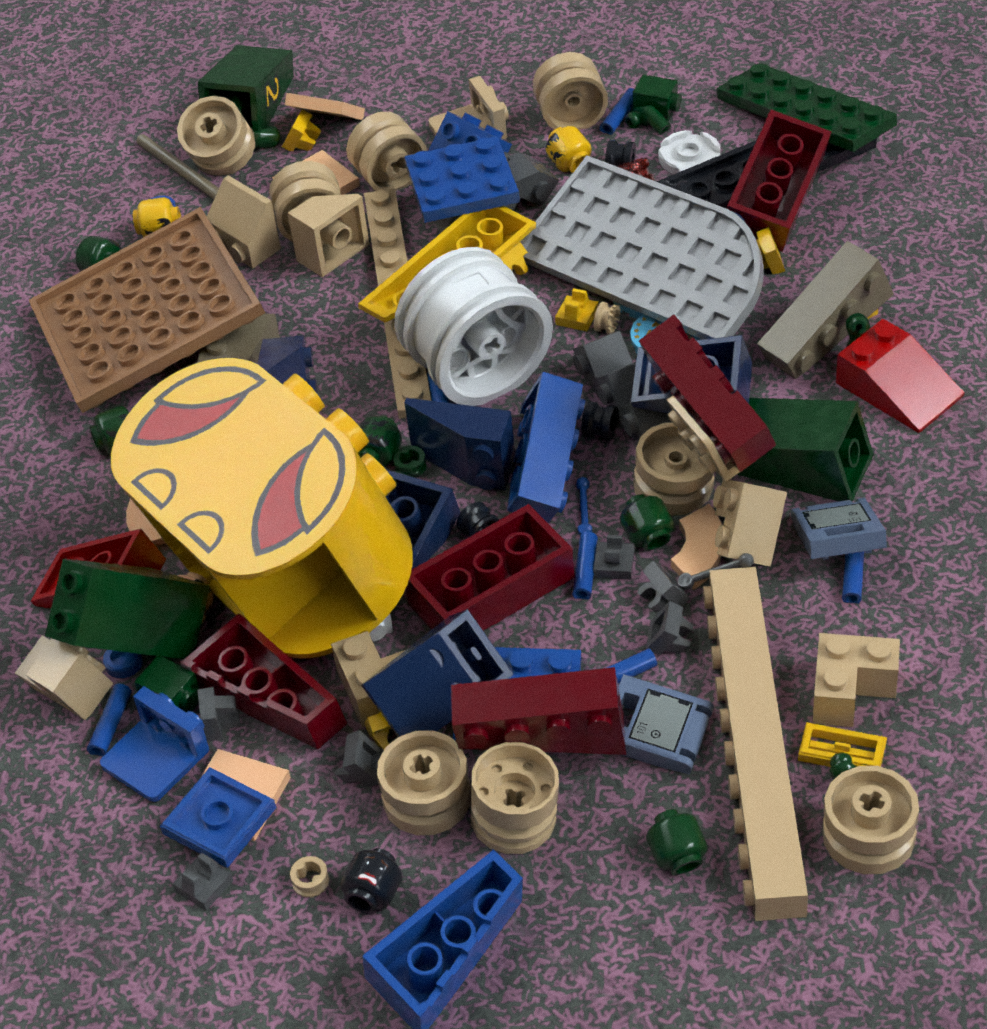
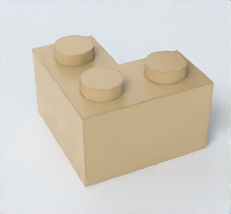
[713,480,787,567]
[331,631,405,727]
[813,633,900,727]
[15,635,113,720]

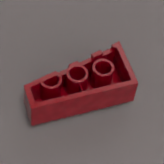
[639,314,776,472]
[180,613,348,749]
[451,667,626,755]

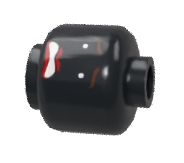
[340,848,403,914]

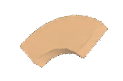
[671,504,722,590]

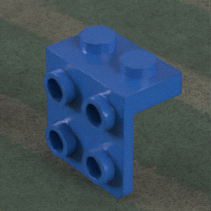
[428,111,512,152]
[100,686,210,802]

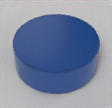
[103,650,143,678]

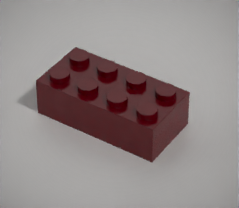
[727,110,832,252]
[406,504,575,631]

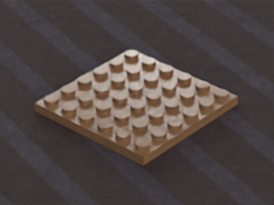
[29,207,265,413]

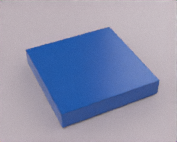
[160,767,276,868]

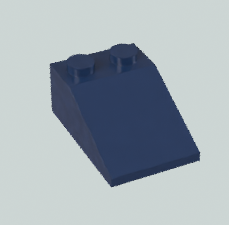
[257,335,318,394]
[631,335,752,416]
[404,398,515,490]
[386,470,461,569]

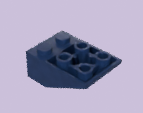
[361,609,514,737]

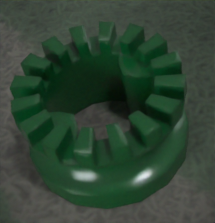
[393,445,427,478]

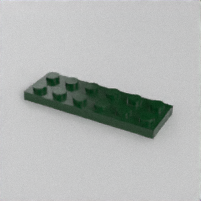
[717,63,897,152]

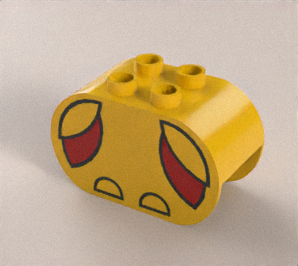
[111,358,413,658]

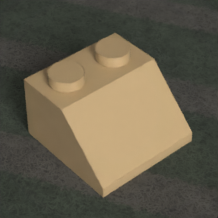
[207,175,281,269]
[288,194,370,277]

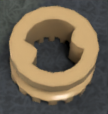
[594,302,621,334]
[290,856,330,898]

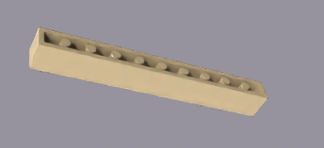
[703,567,808,921]

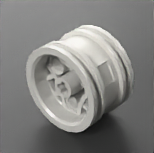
[394,247,553,406]

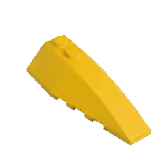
[358,206,536,323]

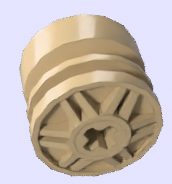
[471,742,559,854]

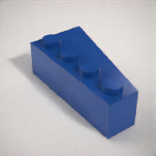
[507,372,585,523]
[362,849,523,1029]

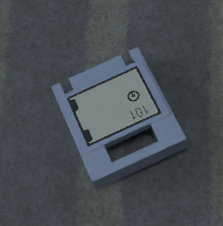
[791,497,887,560]
[619,674,714,774]

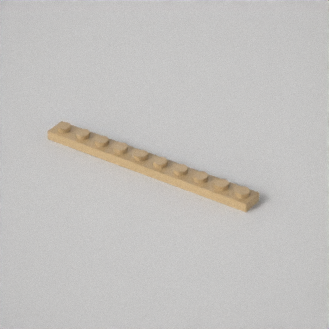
[364,188,431,419]

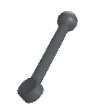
[678,553,754,590]

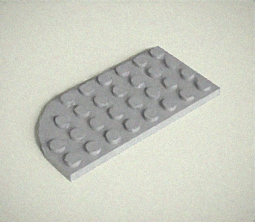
[520,155,764,340]

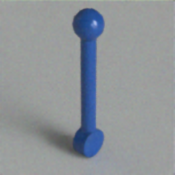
[576,477,593,535]

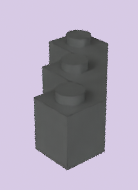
[432,152,560,232]
[573,330,672,441]

